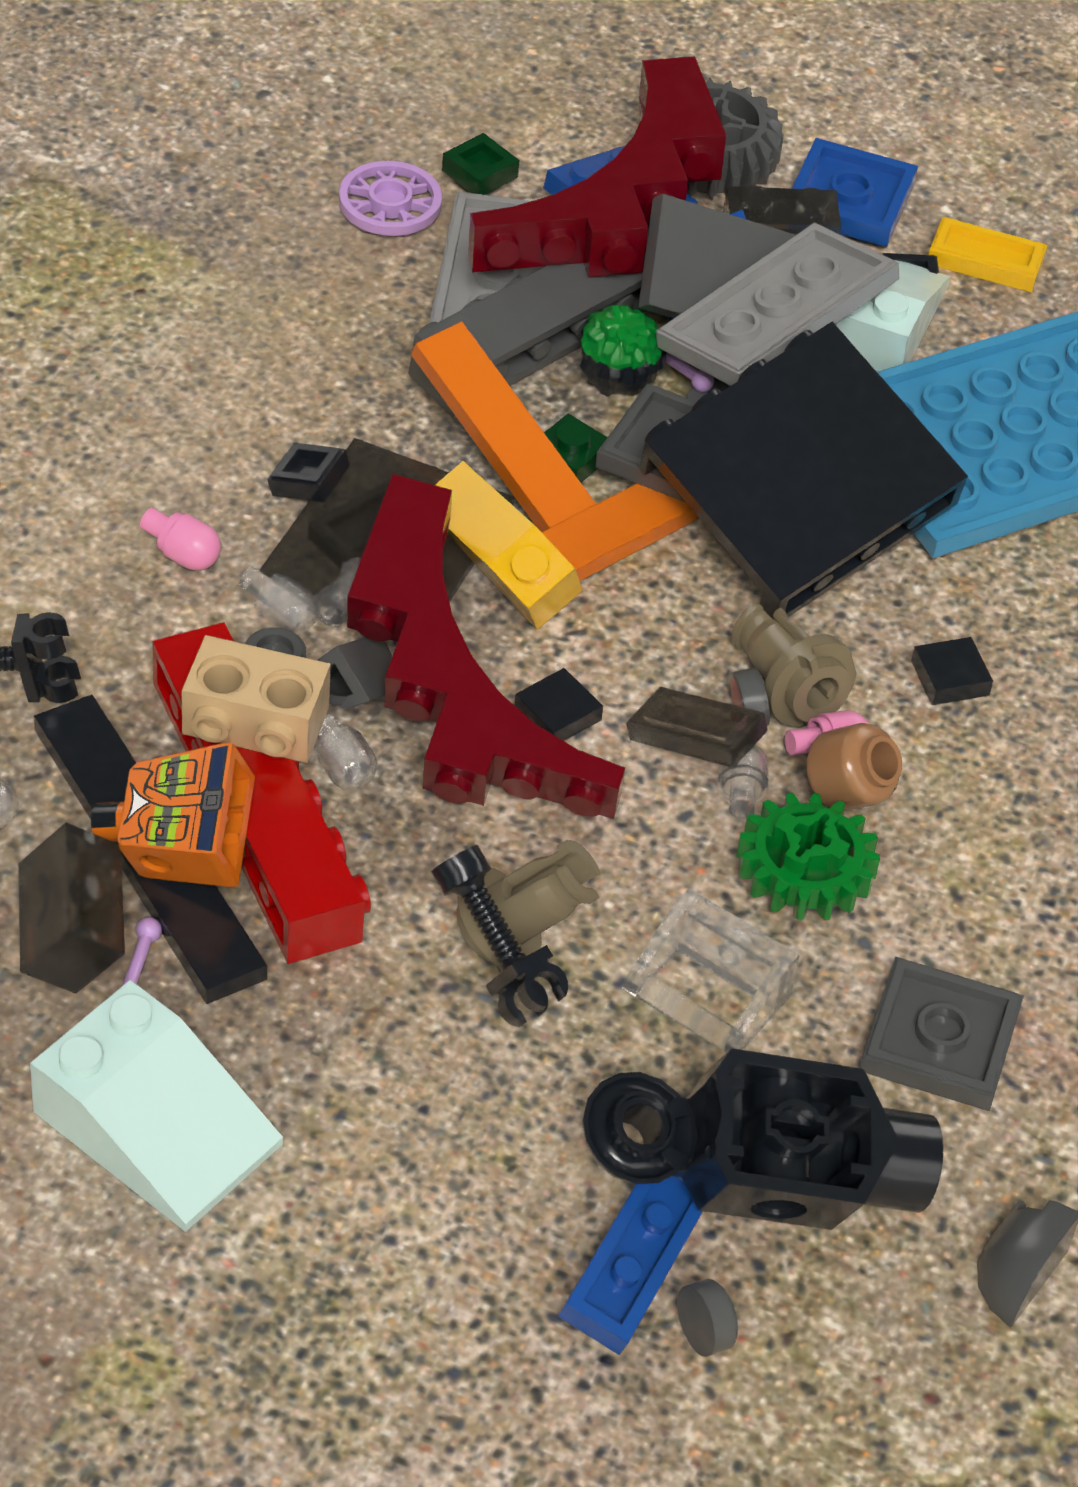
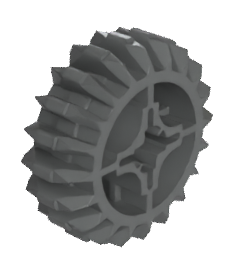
[687,78,784,199]

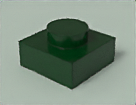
[442,133,520,195]
[544,413,608,483]

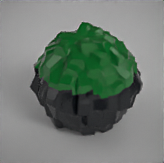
[578,304,667,397]

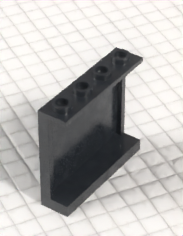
[640,321,968,619]

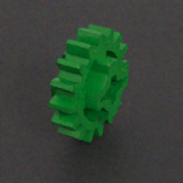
[736,793,880,920]

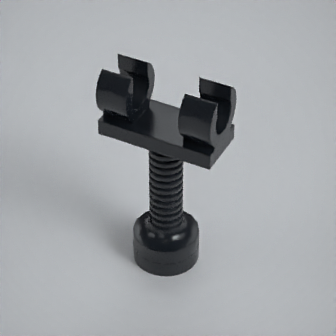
[0,612,81,703]
[431,845,568,1027]

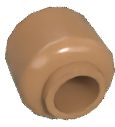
[806,723,902,811]

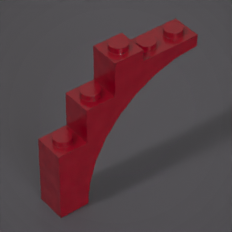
[468,56,726,277]
[347,474,626,819]

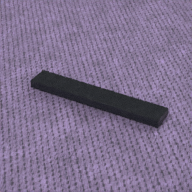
[34,694,267,1004]

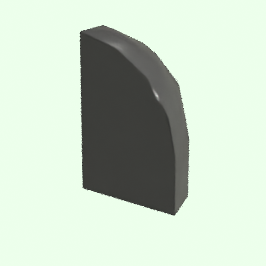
[317,637,392,708]
[977,1200,1078,1328]

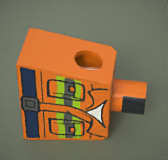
[91,743,255,887]

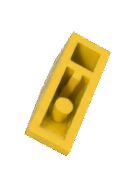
[435,461,583,630]

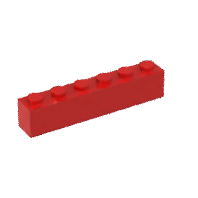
[152,622,371,964]

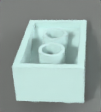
[835,260,951,372]
[30,980,283,1232]

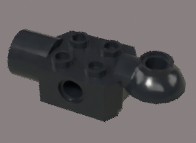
[582,1048,943,1230]

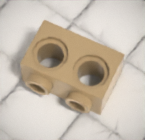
[182,635,331,763]

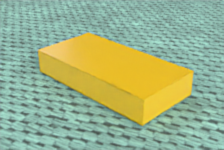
[928,217,1048,293]

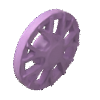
[339,161,442,237]

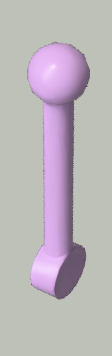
[666,353,714,392]
[122,917,162,986]

